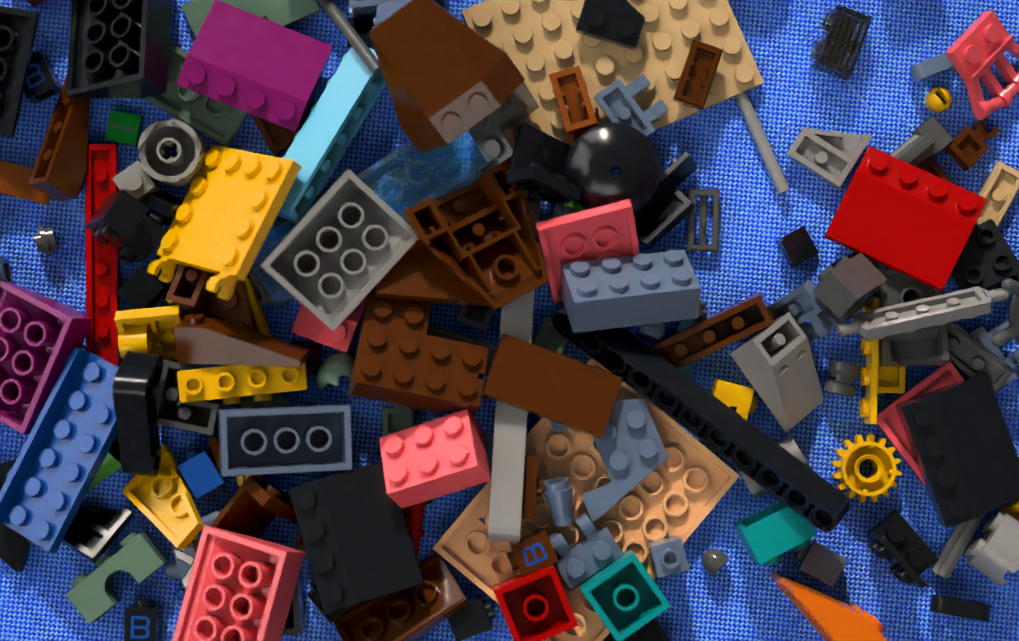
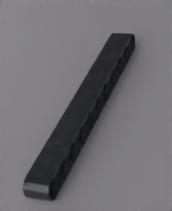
[552,306,850,532]

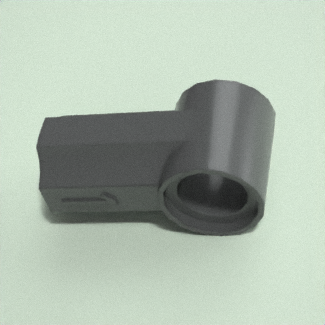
[890,115,953,167]

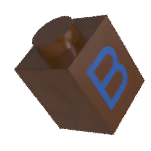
[506,528,558,576]

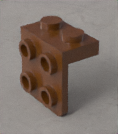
[212,475,299,538]

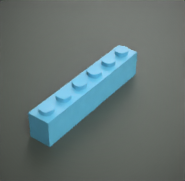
[277,46,386,224]

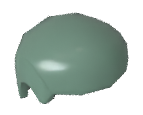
[315,352,355,391]

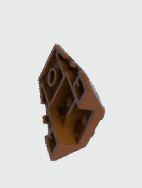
[369,0,525,153]
[403,158,549,311]

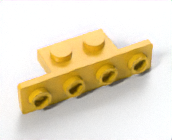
[859,297,906,424]
[177,361,308,405]

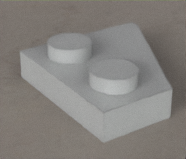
[785,127,872,189]

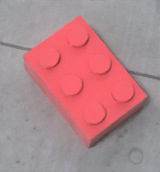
[379,409,491,509]

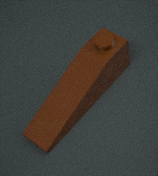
[28,75,90,201]
[165,264,218,317]
[649,291,775,369]
[174,313,310,367]

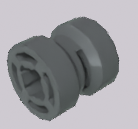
[823,360,861,398]

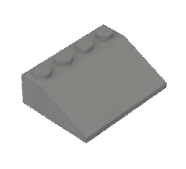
[260,169,418,332]

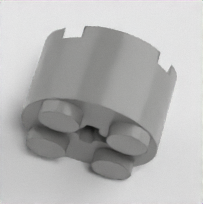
[138,119,208,187]
[963,512,1019,586]

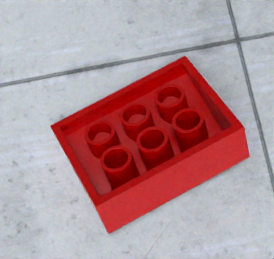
[824,146,987,292]

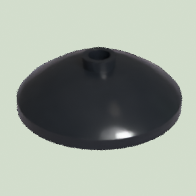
[565,123,660,214]

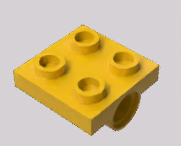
[115,305,183,360]

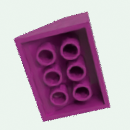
[176,0,333,133]
[0,278,93,434]

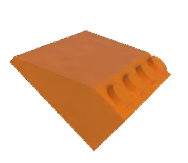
[770,572,887,641]

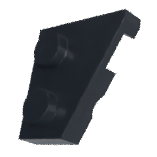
[576,0,645,50]
[62,505,133,564]

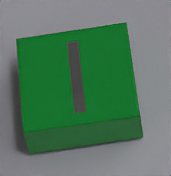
[105,110,144,147]

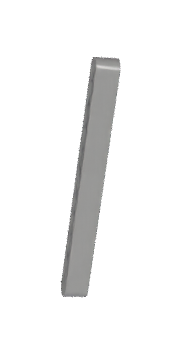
[487,199,540,543]

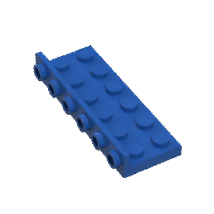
[0,347,119,553]

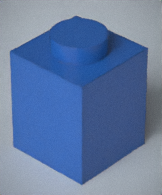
[177,448,229,499]

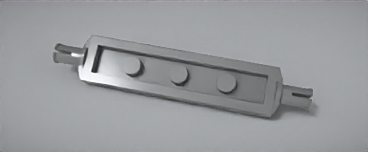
[837,286,1009,341]

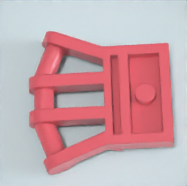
[945,11,1019,120]

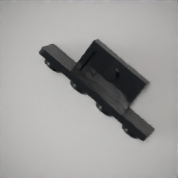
[634,151,697,250]

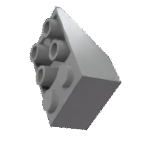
[730,312,824,432]

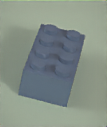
[560,250,701,333]
[218,404,353,476]

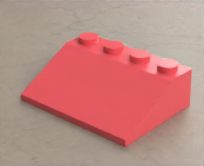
[172,525,305,641]

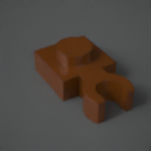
[943,117,1000,171]

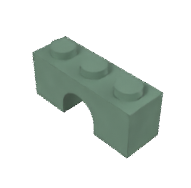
[66,531,170,624]

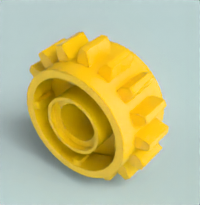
[830,434,902,503]

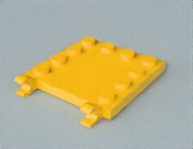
[147,145,301,301]

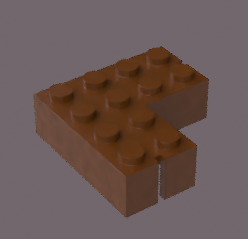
[348,287,489,417]

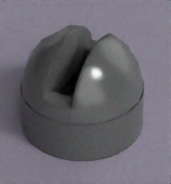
[702,549,729,577]

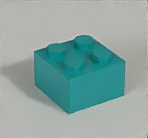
[733,501,817,566]
[579,549,671,641]

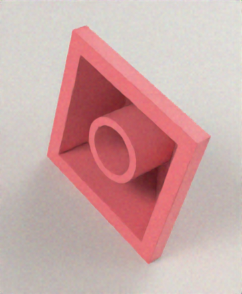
[291,296,367,353]

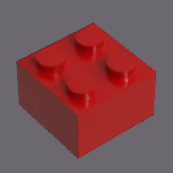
[493,564,578,641]

